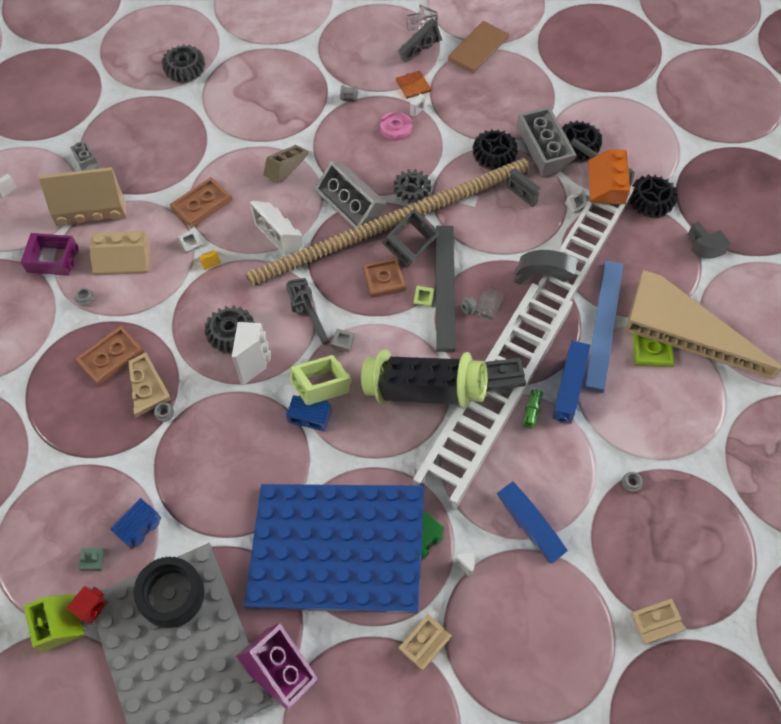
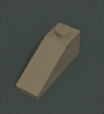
[263,145,309,183]

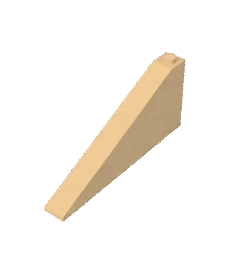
[625,270,781,379]

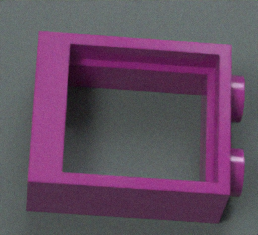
[21,233,79,276]

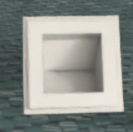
[565,189,587,213]
[455,552,475,577]

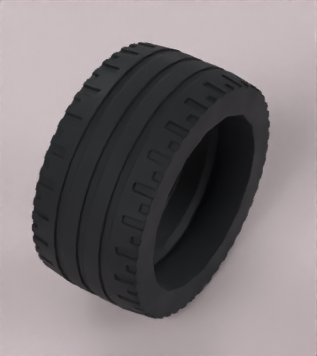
[133,556,204,628]

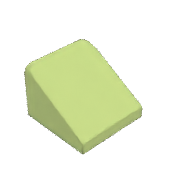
[413,286,435,307]

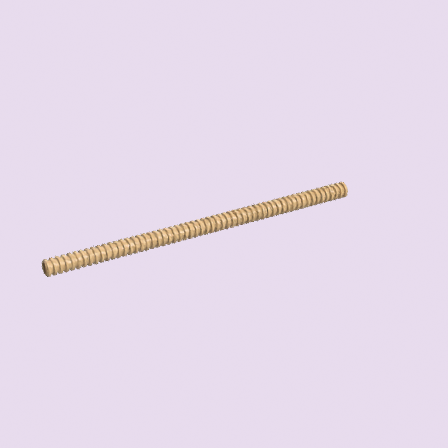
[246,158,529,286]

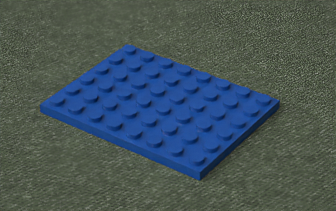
[244,484,425,614]

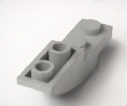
[70,141,100,171]

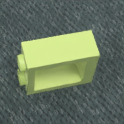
[290,355,352,405]

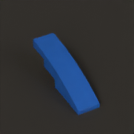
[496,481,568,563]

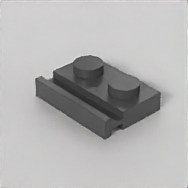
[507,168,540,207]
[485,358,526,391]

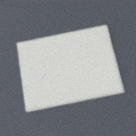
[458,195,478,207]

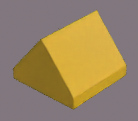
[198,250,221,270]

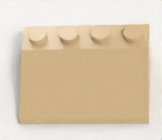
[39,167,126,226]

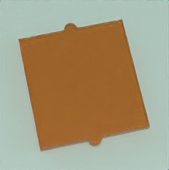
[396,70,431,99]

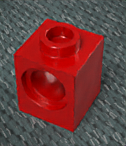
[66,585,108,624]

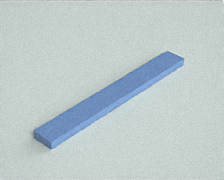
[584,260,623,392]

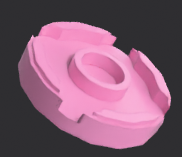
[380,112,412,140]

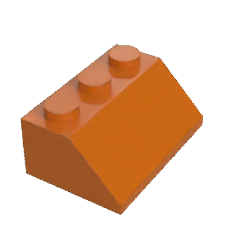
[588,149,630,204]

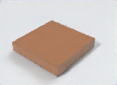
[362,258,406,298]

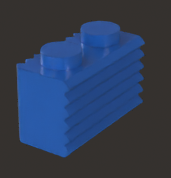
[286,395,332,432]
[110,498,162,549]

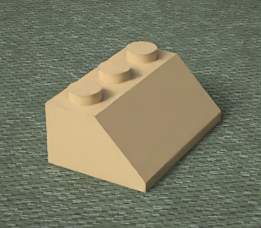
[89,231,150,275]

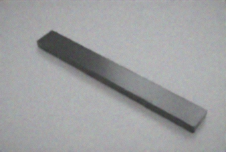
[436,226,456,352]

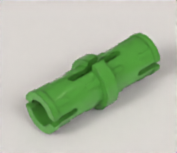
[523,389,543,429]

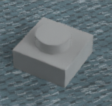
[331,328,355,353]

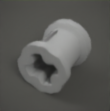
[340,85,358,101]

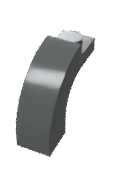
[514,250,578,285]

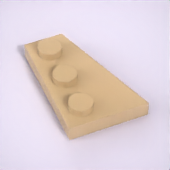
[129,353,172,418]

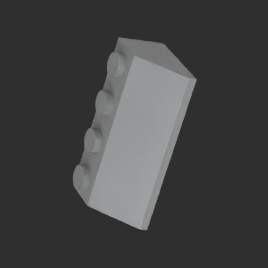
[516,106,577,177]
[314,161,387,228]

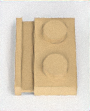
[630,599,686,645]
[398,614,452,671]

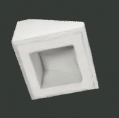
[178,229,202,253]

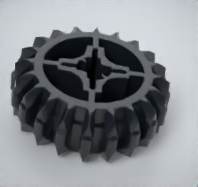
[562,120,602,162]
[472,128,518,170]
[630,174,678,218]

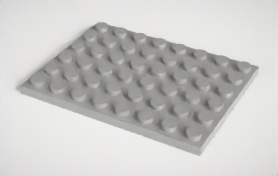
[94,542,273,724]

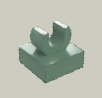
[79,548,105,571]

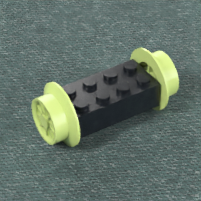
[361,349,488,409]

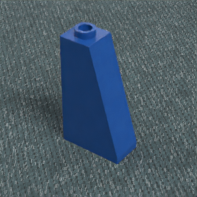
[552,340,591,423]

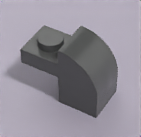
[688,221,731,259]

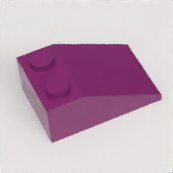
[236,623,318,710]

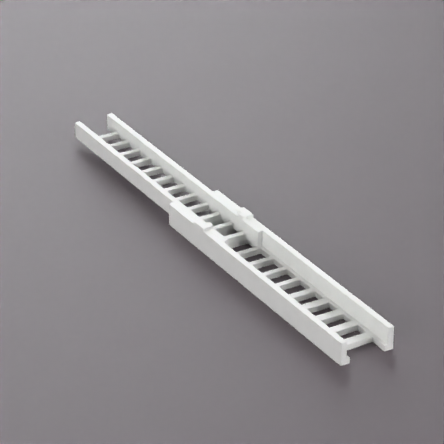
[413,186,635,510]

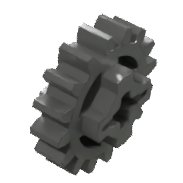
[394,169,431,203]

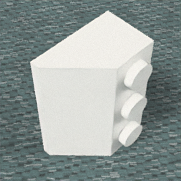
[250,201,303,257]
[232,322,271,384]

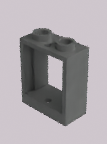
[382,209,439,268]

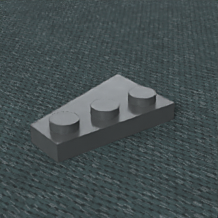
[398,18,442,63]

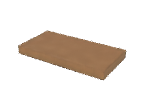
[448,21,509,74]

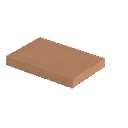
[170,177,233,228]
[75,326,145,387]

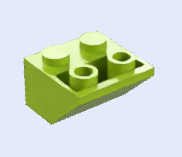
[23,594,86,653]

